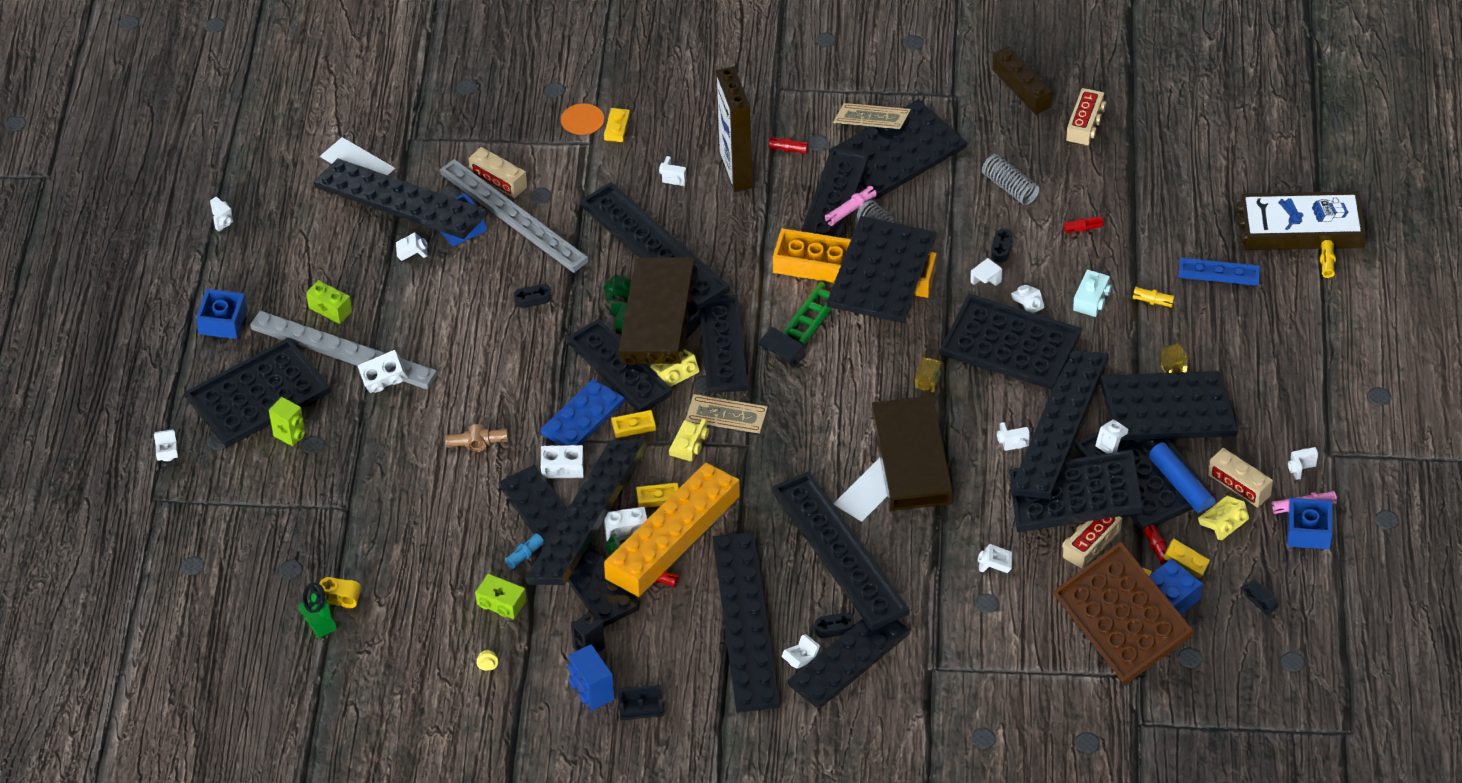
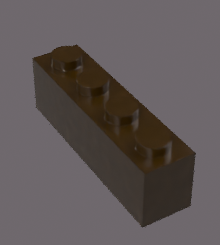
[992,46,1052,115]

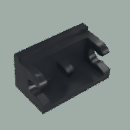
[758,327,806,368]
[571,614,605,653]
[617,685,664,720]

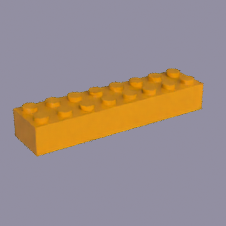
[773,228,937,298]
[604,462,740,597]

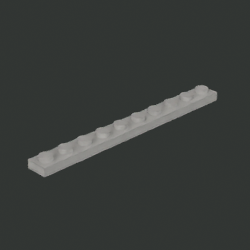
[440,159,588,273]
[250,311,437,390]

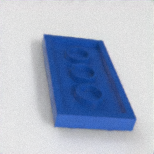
[541,379,625,446]

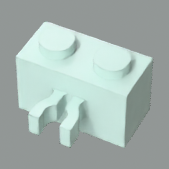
[1073,270,1112,317]

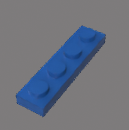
[1178,258,1260,286]

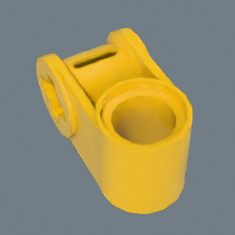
[319,577,362,608]

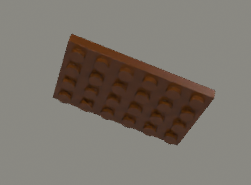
[1052,541,1195,685]

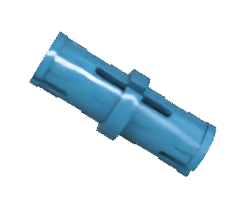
[505,534,544,569]

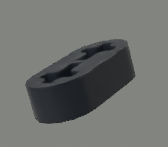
[991,229,1012,263]
[514,284,551,308]
[1242,579,1278,614]
[814,613,854,638]

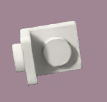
[1095,420,1128,454]
[978,544,1012,573]

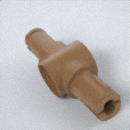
[445,424,509,452]

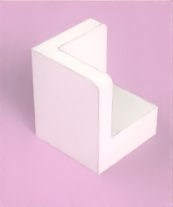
[971,258,1002,286]

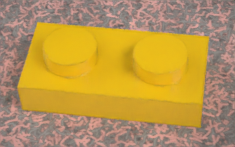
[604,108,630,142]
[611,410,656,438]
[636,483,679,508]
[1163,538,1210,579]

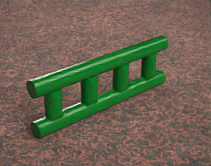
[782,282,832,346]

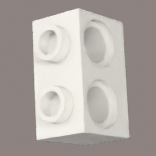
[358,350,408,393]
[541,445,584,478]
[604,507,647,541]

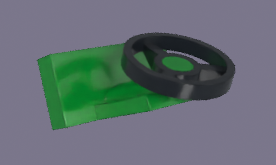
[298,583,337,639]

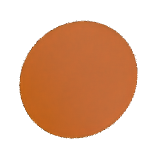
[561,103,604,135]

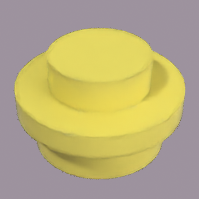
[477,650,498,671]

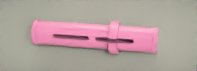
[825,186,877,226]
[1272,491,1337,514]

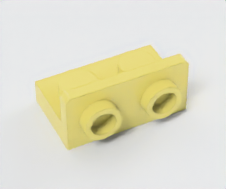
[649,349,699,387]
[669,419,709,462]
[1198,496,1249,540]

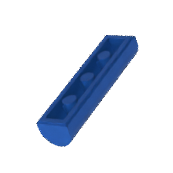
[1149,442,1215,513]

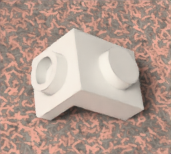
[659,156,687,186]
[210,197,233,231]
[396,232,428,261]
[1011,285,1044,313]
[997,422,1029,451]
[154,429,178,461]
[1288,447,1318,480]
[782,634,820,669]

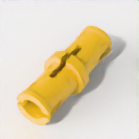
[1320,240,1336,278]
[1133,287,1175,308]

